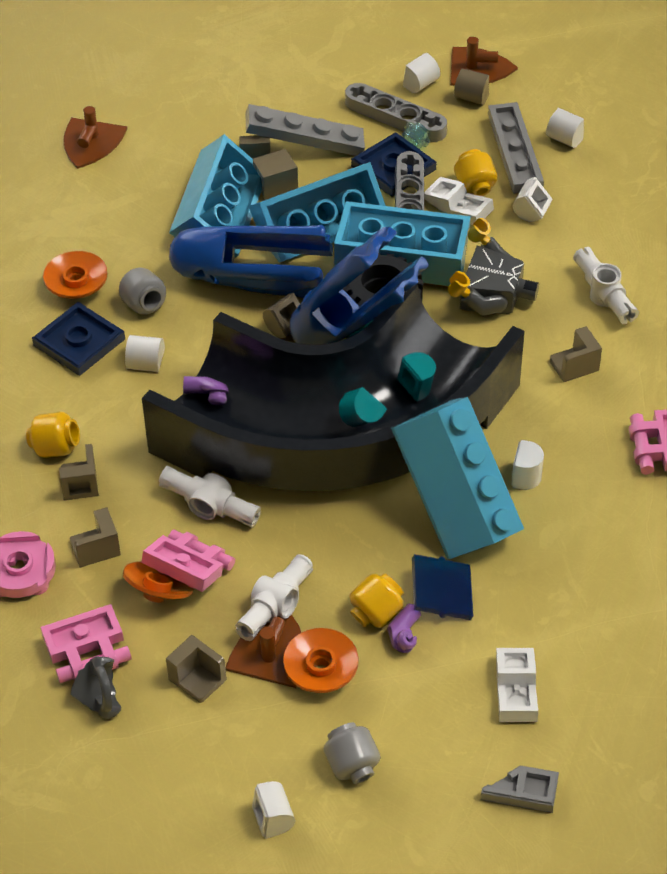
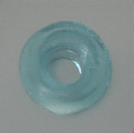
[402,122,430,149]

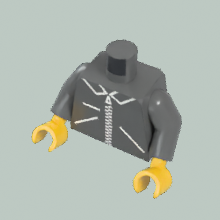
[448,218,539,316]

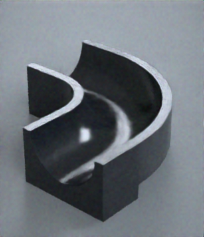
[142,284,525,491]

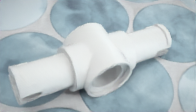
[573,247,639,324]
[159,466,261,528]
[235,554,313,641]

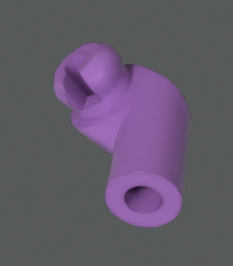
[183,376,229,405]
[387,603,421,653]

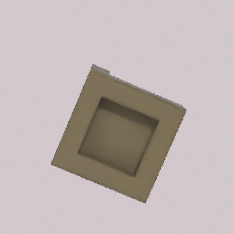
[239,135,270,159]
[253,149,298,200]
[550,326,602,382]
[59,444,99,500]
[70,507,121,568]
[166,635,227,703]

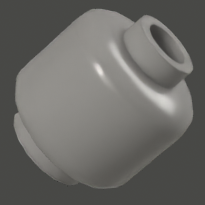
[119,267,166,315]
[323,722,381,784]

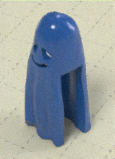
[169,225,334,298]
[290,227,429,345]

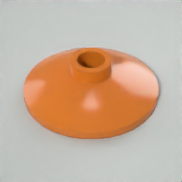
[43,251,108,299]
[123,562,194,603]
[283,628,359,693]

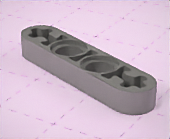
[345,83,447,142]
[395,151,424,211]

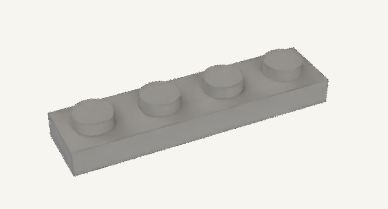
[488,102,544,194]
[245,104,365,156]

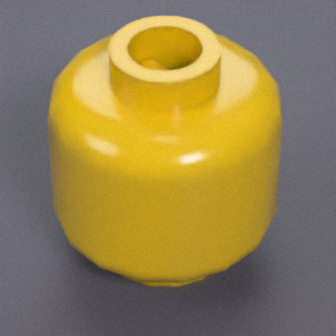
[454,149,498,196]
[26,412,80,458]
[349,573,404,628]

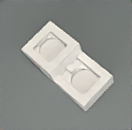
[424,177,494,225]
[496,648,538,722]

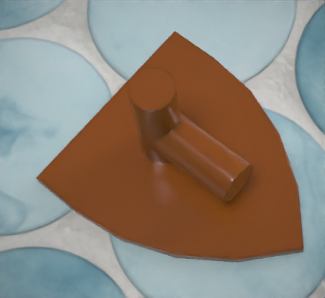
[450,37,518,86]
[64,106,128,169]
[226,615,301,688]

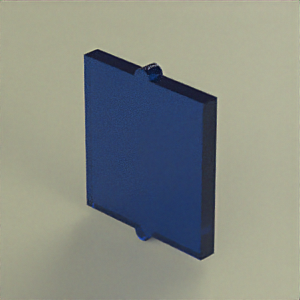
[412,554,473,620]

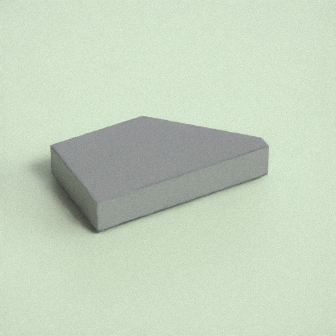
[481,765,559,813]

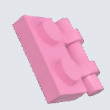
[629,410,667,475]
[141,529,235,592]
[40,604,132,683]

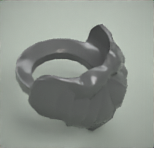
[71,656,121,719]

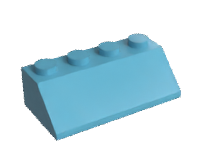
[169,134,262,258]
[249,162,386,263]
[334,201,471,286]
[391,397,524,559]

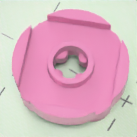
[0,531,56,598]

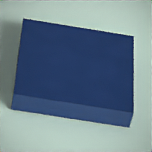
[351,132,437,197]
[32,302,125,376]

